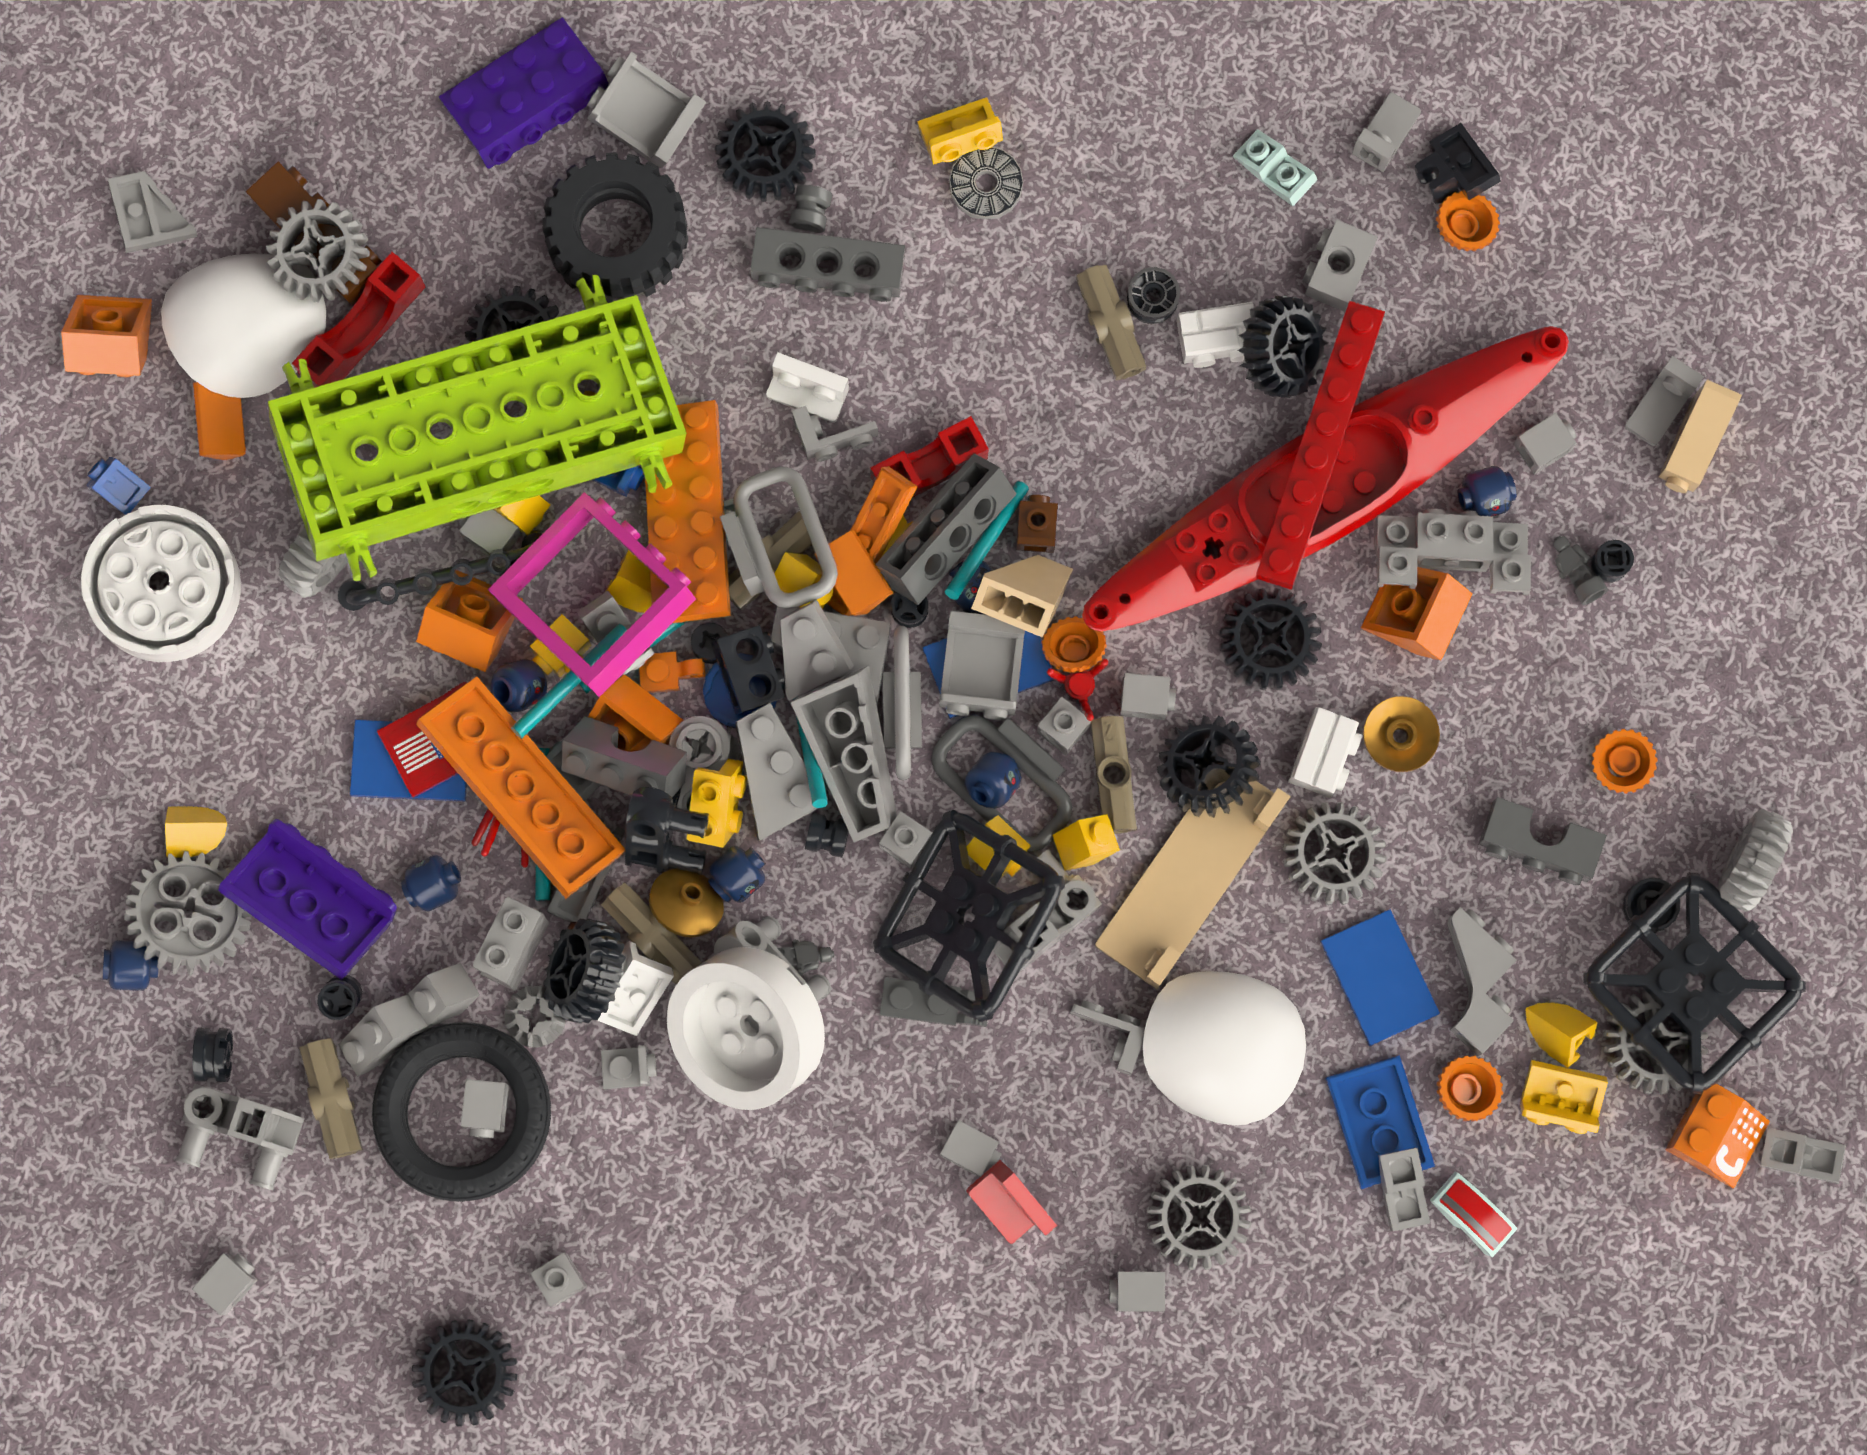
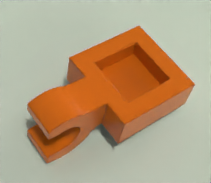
[639,651,706,693]

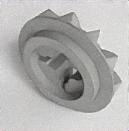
[669,716,731,775]
[505,986,566,1047]

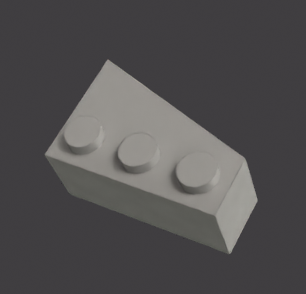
[771,606,890,704]
[736,703,818,841]

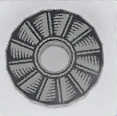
[949,147,1023,220]

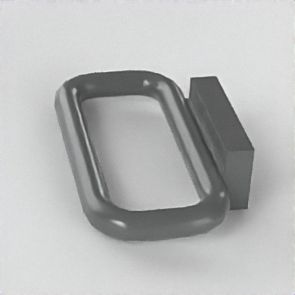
[931,715,1073,852]

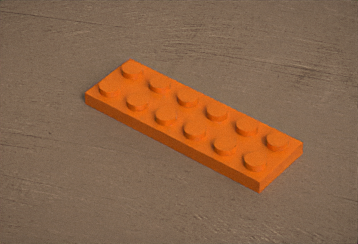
[645,400,731,623]
[416,676,625,899]

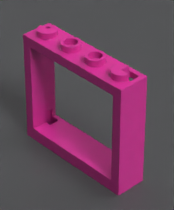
[488,492,696,697]

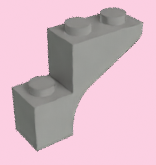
[1447,907,1517,1056]
[338,963,480,1077]

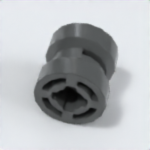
[789,185,833,233]

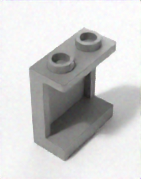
[587,51,706,168]
[939,611,1025,720]
[473,897,549,992]

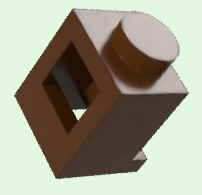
[1016,495,1058,553]

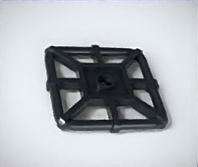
[873,810,1065,1022]
[1583,872,1806,1094]

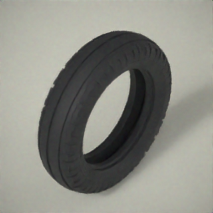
[372,1022,551,1202]

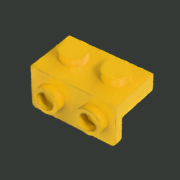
[917,97,1003,165]
[687,758,747,848]
[1520,1060,1608,1134]

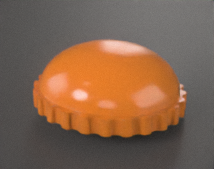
[1436,191,1500,251]
[1042,616,1107,673]
[1592,729,1658,794]
[1436,1056,1503,1121]

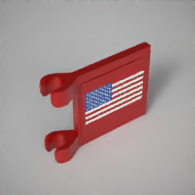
[377,682,467,798]

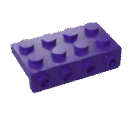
[438,17,609,169]
[218,819,397,980]

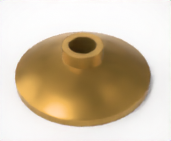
[1363,696,1440,772]
[649,869,724,937]

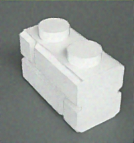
[1177,302,1254,368]
[1288,707,1362,798]

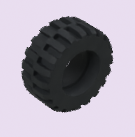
[542,152,688,303]

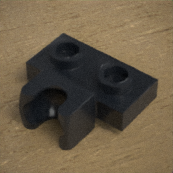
[1415,123,1501,204]

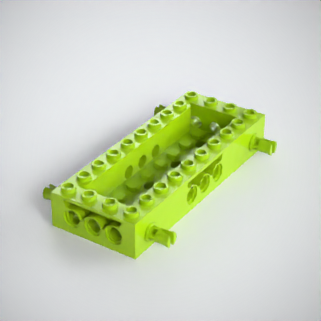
[268,275,687,581]

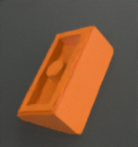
[193,382,246,460]
[815,530,893,616]

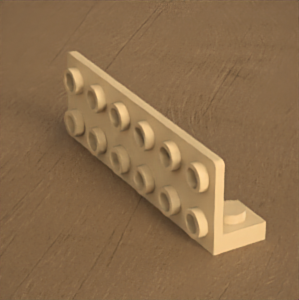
[1095,781,1291,989]

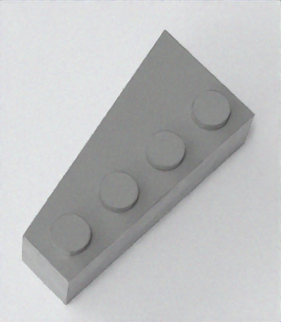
[790,665,897,842]

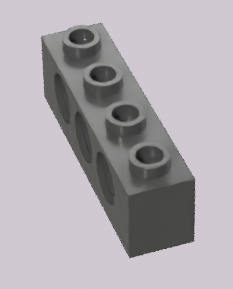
[750,227,905,302]
[876,454,1016,605]

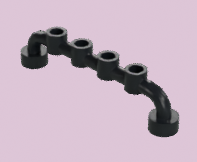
[338,530,544,611]

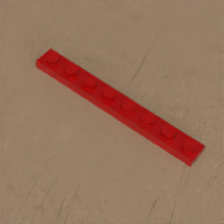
[1255,301,1385,590]

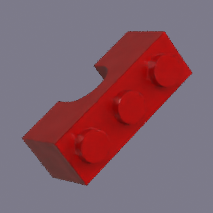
[870,416,989,498]

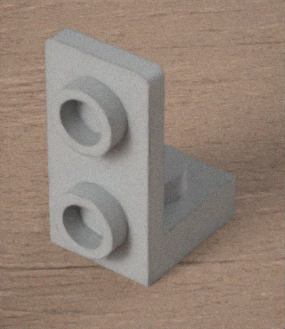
[1352,93,1421,173]
[1625,356,1704,446]
[792,406,878,462]
[577,591,654,675]
[1070,1001,1145,1075]

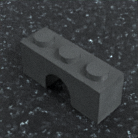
[562,716,687,797]
[1478,797,1607,885]

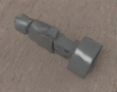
[1553,536,1608,606]
[777,939,834,976]

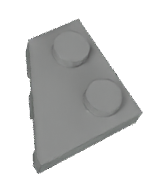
[108,171,197,253]
[781,599,854,701]

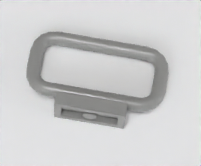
[720,466,838,608]
[883,626,922,781]

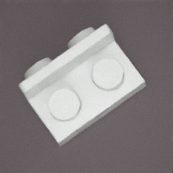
[766,352,849,423]
[598,941,674,1036]

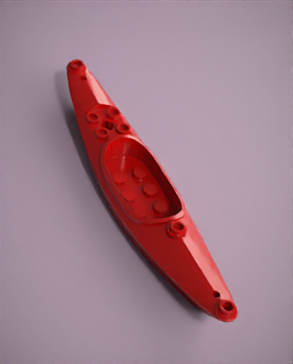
[1082,326,1569,632]

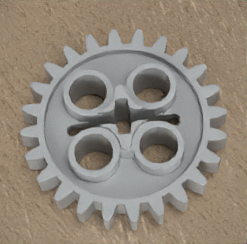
[124,851,251,975]

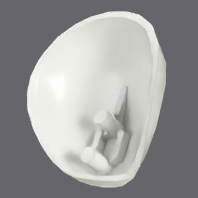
[161,254,326,398]
[1143,971,1306,1126]

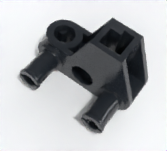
[625,787,709,875]

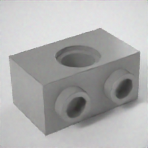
[1302,220,1378,312]

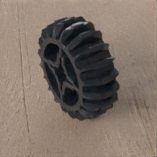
[715,101,816,202]
[465,286,559,342]
[1237,295,1329,398]
[1219,588,1322,690]
[1157,715,1261,818]
[543,918,626,1024]
[412,1319,518,1426]

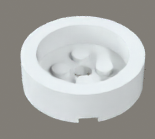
[81,505,241,662]
[667,947,825,1110]

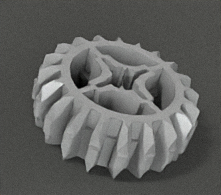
[266,199,370,302]
[279,529,348,598]
[1282,802,1387,905]
[1717,809,1793,912]
[1603,991,1708,1095]
[1146,1165,1251,1270]

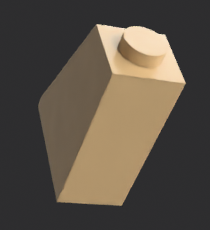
[1659,380,1742,493]
[971,555,1073,637]

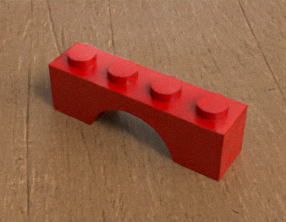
[292,252,426,388]

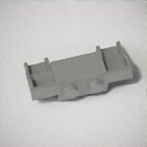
[1374,509,1531,596]

